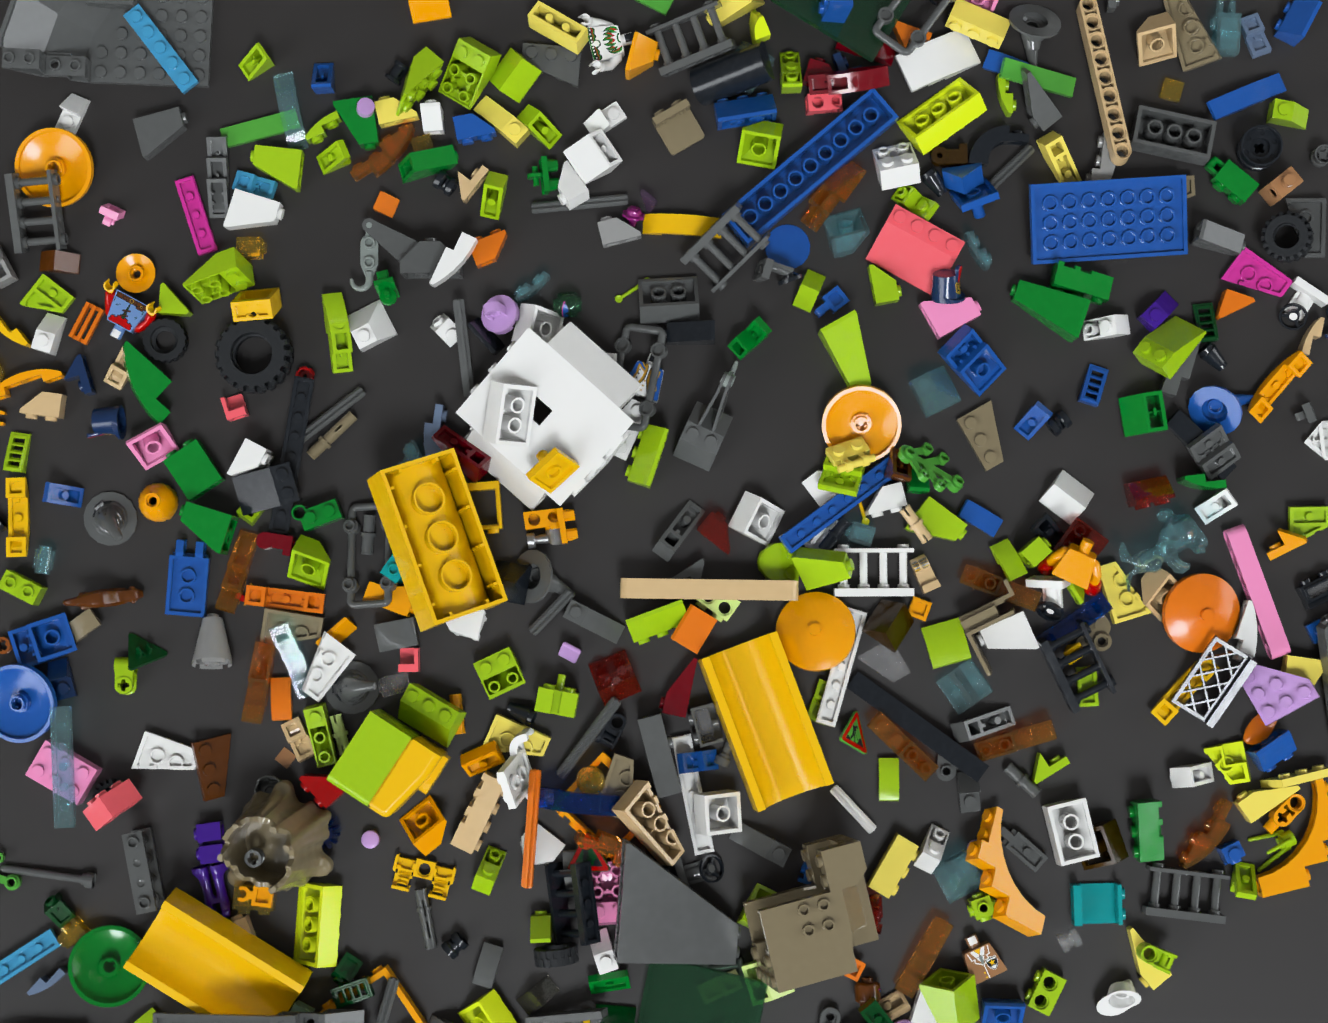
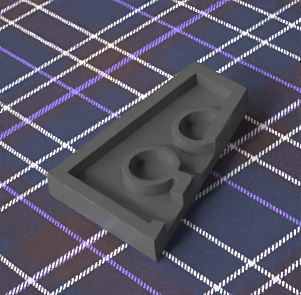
[522,43,582,88]
[1285,198,1326,258]

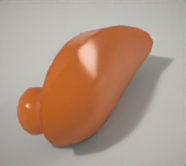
[1243,714,1277,745]

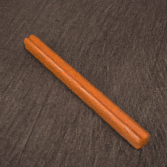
[521,769,542,888]

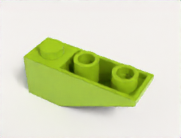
[303,702,337,768]

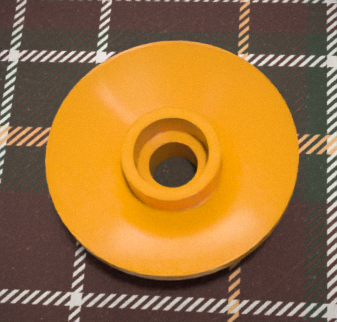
[116,254,156,293]

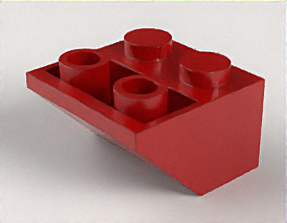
[299,773,345,808]

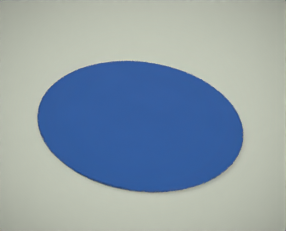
[765,225,810,268]

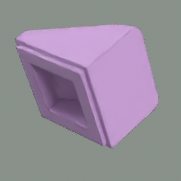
[558,642,582,663]

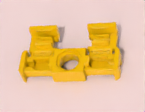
[391,853,457,901]

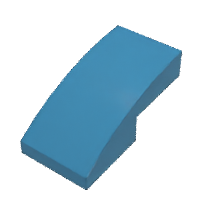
[232,170,278,200]

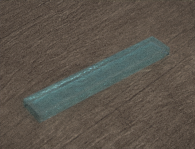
[50,706,76,829]

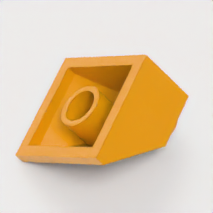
[625,32,660,80]
[399,795,447,856]

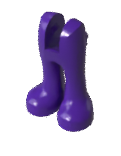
[191,862,231,918]

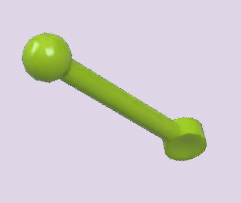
[615,277,650,303]

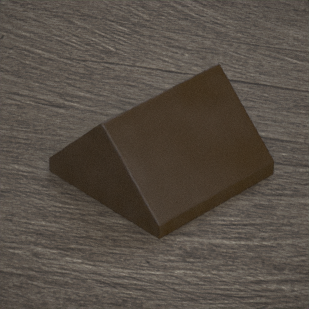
[862,599,914,653]

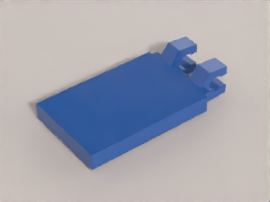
[165,539,211,618]

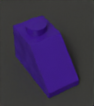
[1136,291,1179,332]

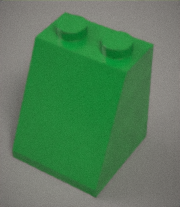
[179,501,240,555]

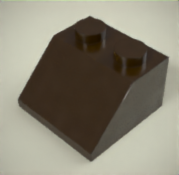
[1081,819,1129,870]

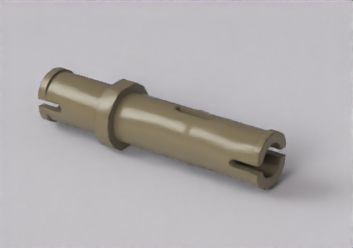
[307,411,357,460]

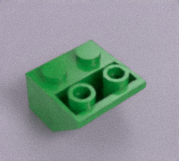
[1118,390,1168,437]

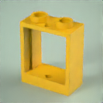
[230,287,282,322]
[467,481,504,534]

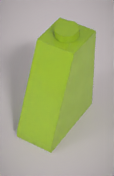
[250,145,305,192]
[904,496,968,541]
[792,547,854,591]

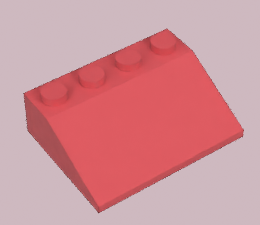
[865,204,965,295]

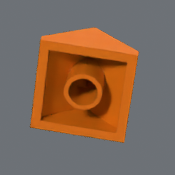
[671,604,717,654]

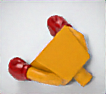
[1037,538,1102,596]

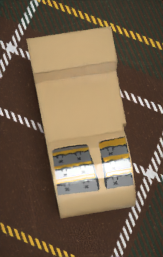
[909,554,941,594]

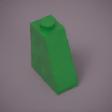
[333,95,381,151]
[398,144,458,184]

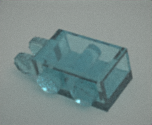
[1210,0,1242,57]

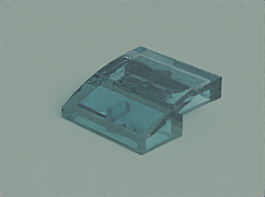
[936,659,993,715]

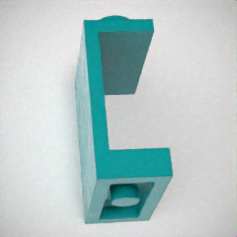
[1070,882,1126,926]

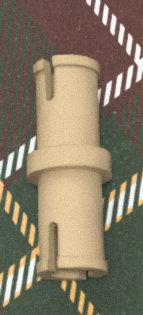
[899,504,933,544]

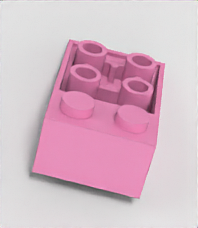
[592,861,621,925]

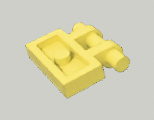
[825,436,876,473]

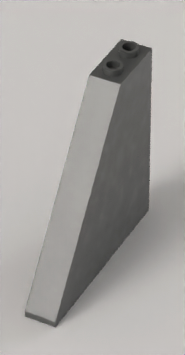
[614,839,741,965]

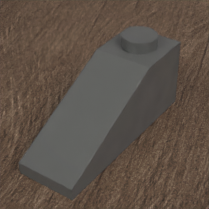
[1021,68,1062,131]
[652,500,705,562]
[563,599,625,644]
[950,706,1016,743]
[729,823,792,867]

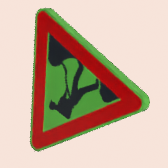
[839,711,867,754]

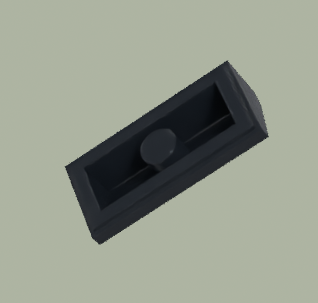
[467,318,505,355]

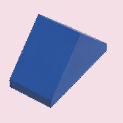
[311,63,335,94]
[942,163,984,195]

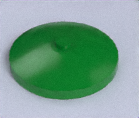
[68,925,147,1008]

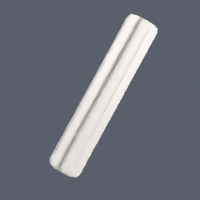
[830,785,877,834]

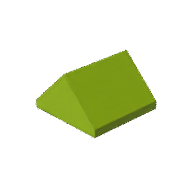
[489,48,542,103]

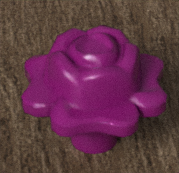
[622,205,645,227]

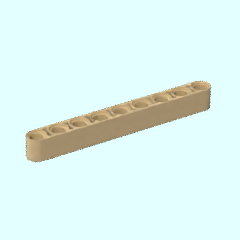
[1076,0,1132,166]
[620,578,799,601]

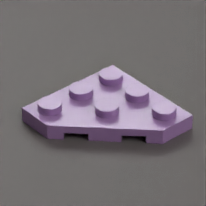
[1242,665,1320,726]

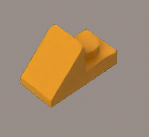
[1267,528,1308,561]

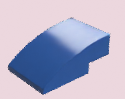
[937,324,1007,397]
[8,612,78,667]

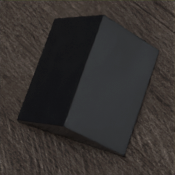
[495,560,532,605]

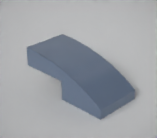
[1239,12,1272,59]
[27,965,68,996]

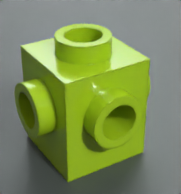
[966,891,996,922]

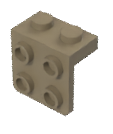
[652,98,705,155]

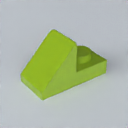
[316,139,351,175]
[1031,752,1070,784]
[1230,862,1257,900]

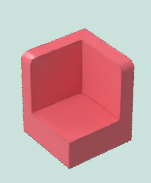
[220,394,250,422]
[398,648,420,672]

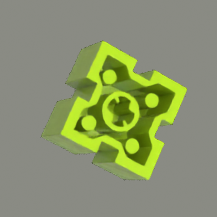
[534,674,580,718]

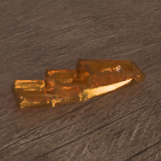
[215,530,258,614]
[895,916,953,998]

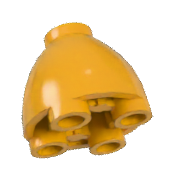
[138,483,178,522]

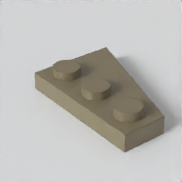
[956,401,1004,472]
[259,607,325,647]
[595,753,634,819]

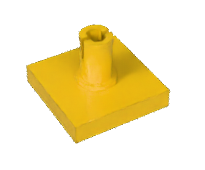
[526,447,580,494]

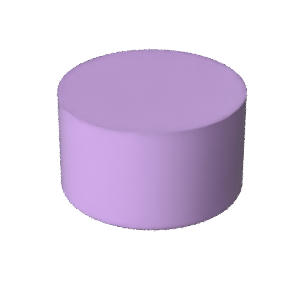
[356,98,375,118]
[361,830,380,849]

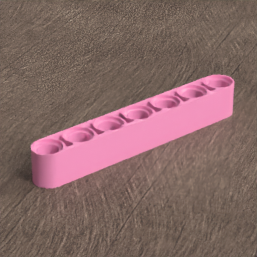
[1223,524,1291,660]

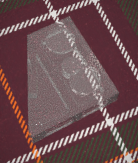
[857,643,911,682]

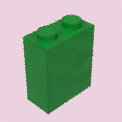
[163,439,226,502]

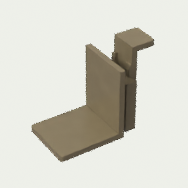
[959,578,1015,676]

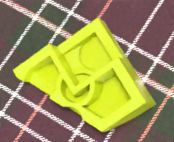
[749,9,771,45]
[1204,740,1251,785]

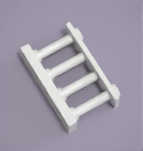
[833,544,914,597]

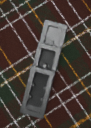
[206,135,230,218]

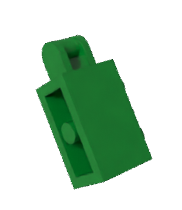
[1204,156,1260,206]

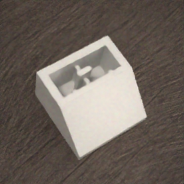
[563,128,623,185]
[872,142,921,191]

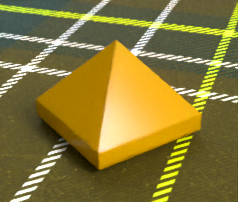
[1063,642,1083,666]

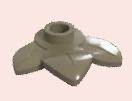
[1076,614,1112,651]

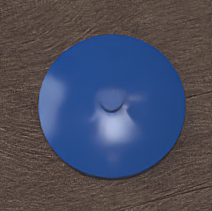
[0,663,57,743]

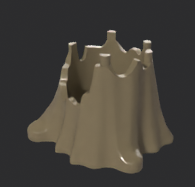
[217,780,334,894]

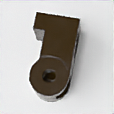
[930,143,968,167]

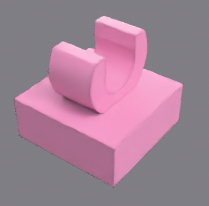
[99,203,126,227]

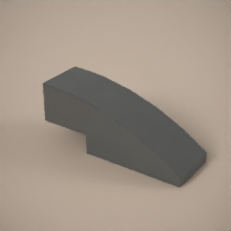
[1158,341,1201,398]

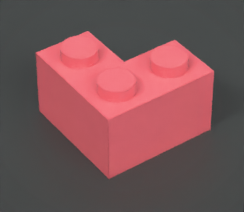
[82,779,143,831]

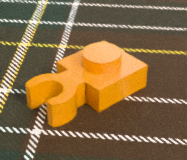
[237,885,274,908]

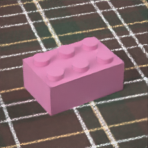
[25,739,103,805]

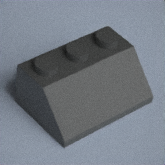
[638,276,700,324]

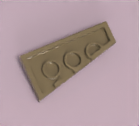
[1163,0,1222,72]

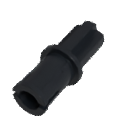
[818,516,852,550]

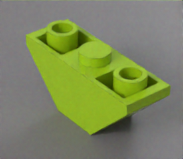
[779,51,802,94]

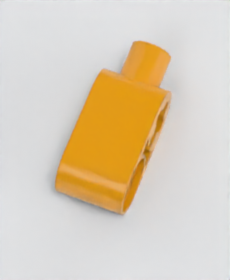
[1262,793,1306,835]

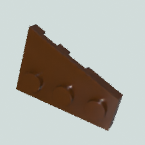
[191,733,231,802]

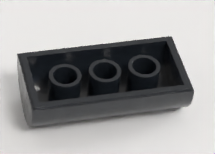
[690,41,775,106]

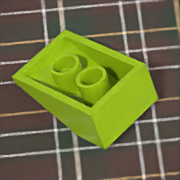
[1133,316,1206,379]

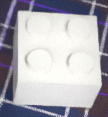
[693,789,742,836]

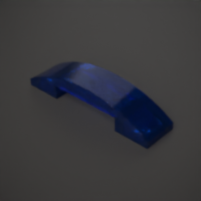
[1036,592,1114,649]
[539,787,620,816]

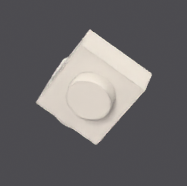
[430,313,457,348]

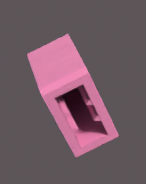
[919,297,982,340]

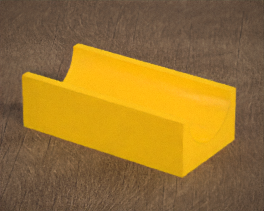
[367,448,508,632]
[697,631,834,812]
[123,887,313,1015]

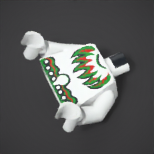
[578,13,633,75]

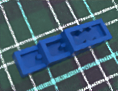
[1206,73,1287,121]

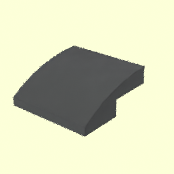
[1186,423,1241,481]

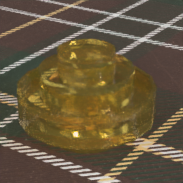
[576,766,605,796]

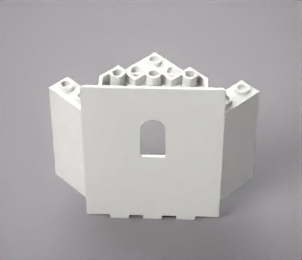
[456,321,642,511]

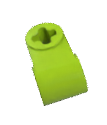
[114,657,138,695]
[1136,942,1178,975]

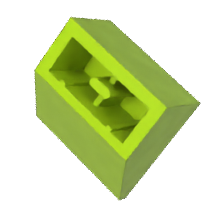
[473,646,526,700]

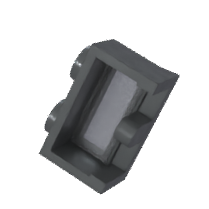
[687,702,724,748]

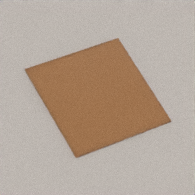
[275,747,296,769]

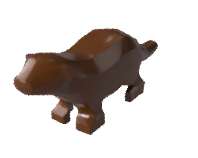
[63,586,144,610]

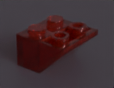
[1123,475,1175,510]
[1053,517,1109,558]
[588,649,642,706]

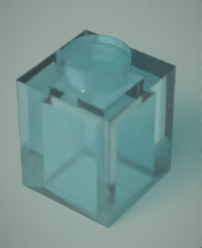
[844,521,876,548]

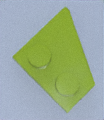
[20,274,76,314]
[1288,506,1328,538]

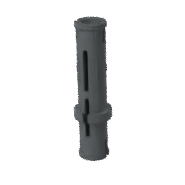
[414,887,438,950]

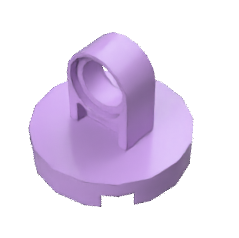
[481,295,520,335]

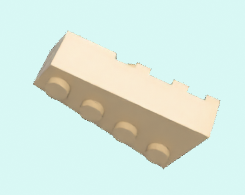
[450,770,503,854]
[611,780,685,866]

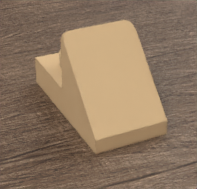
[458,165,489,204]

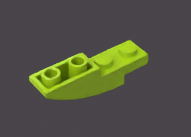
[321,292,353,374]

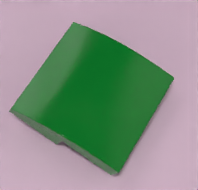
[1176,474,1227,490]

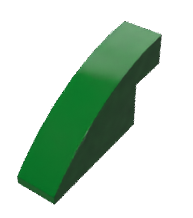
[123,341,172,424]

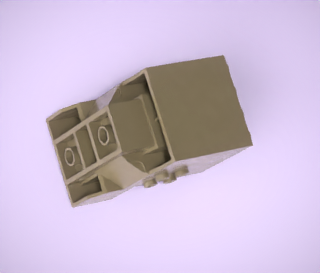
[742,834,879,993]

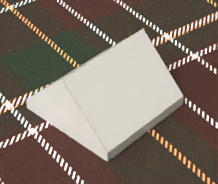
[1039,470,1094,525]

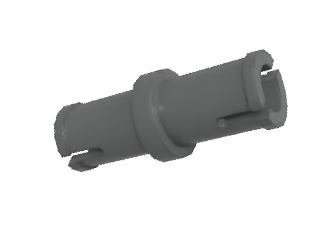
[360,514,376,555]
[1003,762,1042,798]

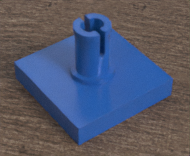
[949,178,1000,219]

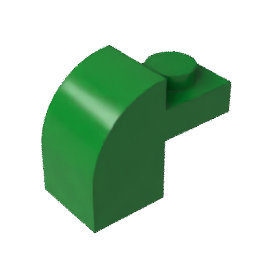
[728,316,772,360]

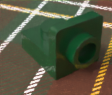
[44,893,76,929]
[331,952,363,986]

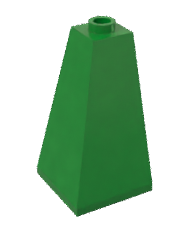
[1009,280,1091,343]

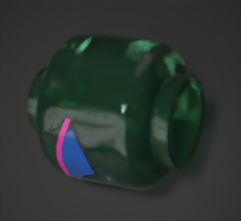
[553,291,582,318]

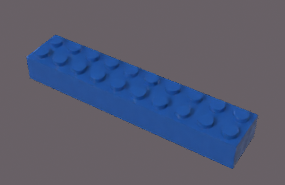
[722,89,899,248]

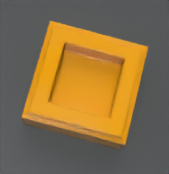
[908,596,932,622]

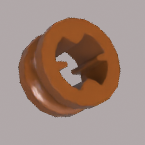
[0,637,13,654]

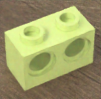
[696,599,741,622]

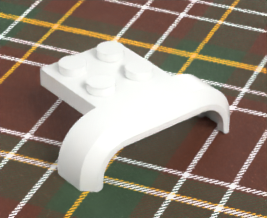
[497,728,555,809]

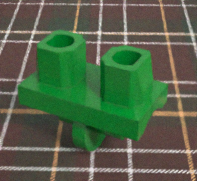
[527,156,559,195]
[373,270,400,306]

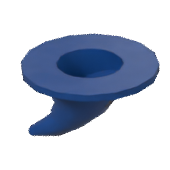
[1188,385,1254,434]

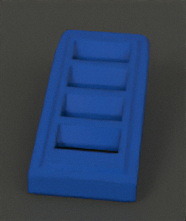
[1077,364,1109,407]

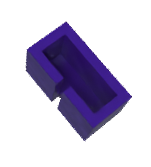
[194,820,225,865]

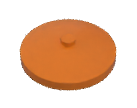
[1162,573,1240,653]

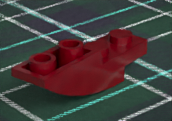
[808,65,890,95]

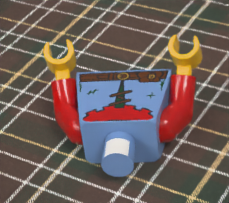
[103,279,162,340]

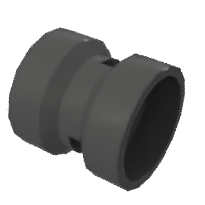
[1309,144,1328,168]

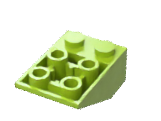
[438,36,501,110]
[396,46,444,116]
[183,247,255,304]

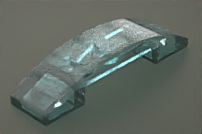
[273,72,309,150]
[268,622,310,700]

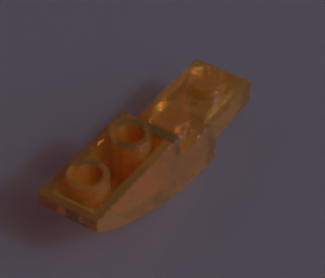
[350,123,416,182]
[800,161,867,233]
[959,564,1042,612]
[241,641,276,725]
[866,711,939,782]
[974,719,1057,761]
[1178,798,1233,869]
[574,829,622,868]

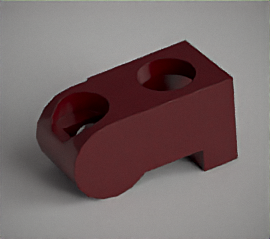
[256,532,296,556]

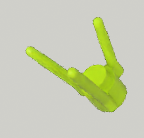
[1248,829,1297,872]

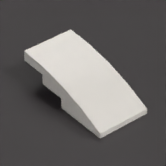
[895,31,981,93]

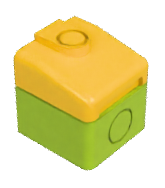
[326,708,451,817]

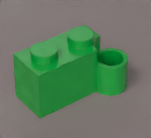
[291,498,345,532]

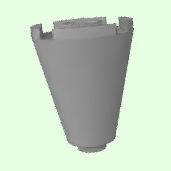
[192,613,232,669]

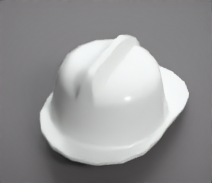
[1096,979,1142,1016]

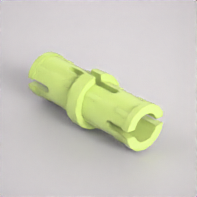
[329,713,349,755]

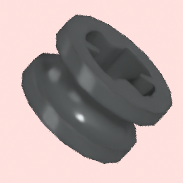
[244,848,265,868]

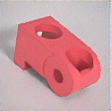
[804,93,843,116]

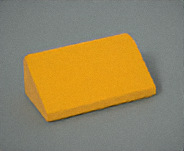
[316,617,357,646]
[460,740,506,777]

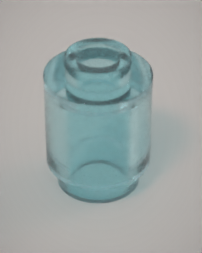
[32,545,55,575]

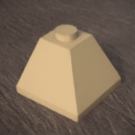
[1136,12,1177,67]
[1141,564,1177,622]

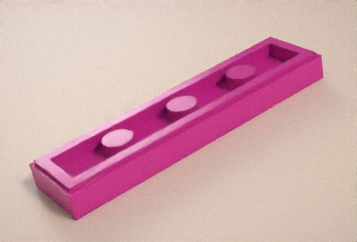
[175,175,218,256]

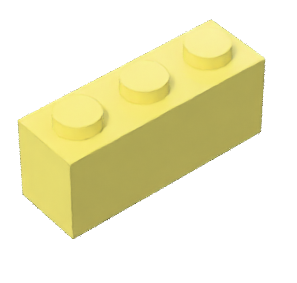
[527,0,589,55]
[945,0,1010,50]
[866,833,920,899]

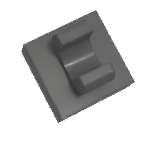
[1295,402,1318,423]

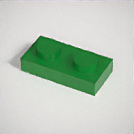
[588,970,631,994]

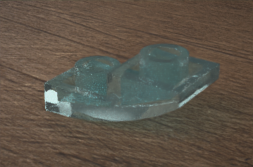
[964,231,992,271]
[514,271,551,303]

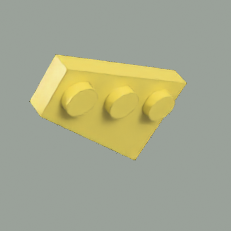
[1101,561,1151,624]
[483,713,552,757]
[1260,764,1328,788]

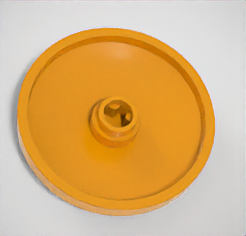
[15,128,94,207]
[822,385,902,460]
[776,592,856,672]

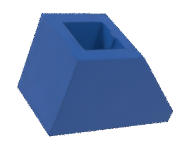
[453,113,497,146]

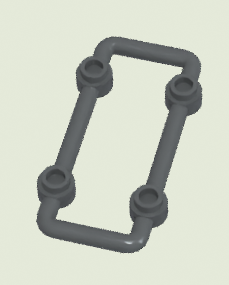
[872,0,956,56]
[615,323,668,432]
[342,502,397,609]

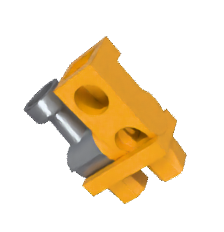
[523,507,578,549]

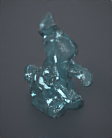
[1119,508,1208,592]

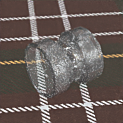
[1056,926,1083,953]

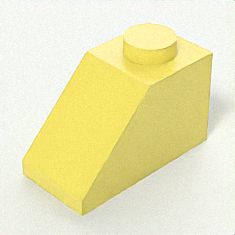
[374,96,420,129]

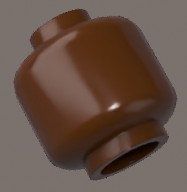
[854,976,881,1006]

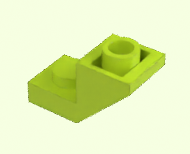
[891,185,939,222]

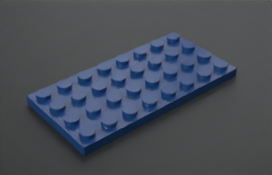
[1029,174,1188,265]

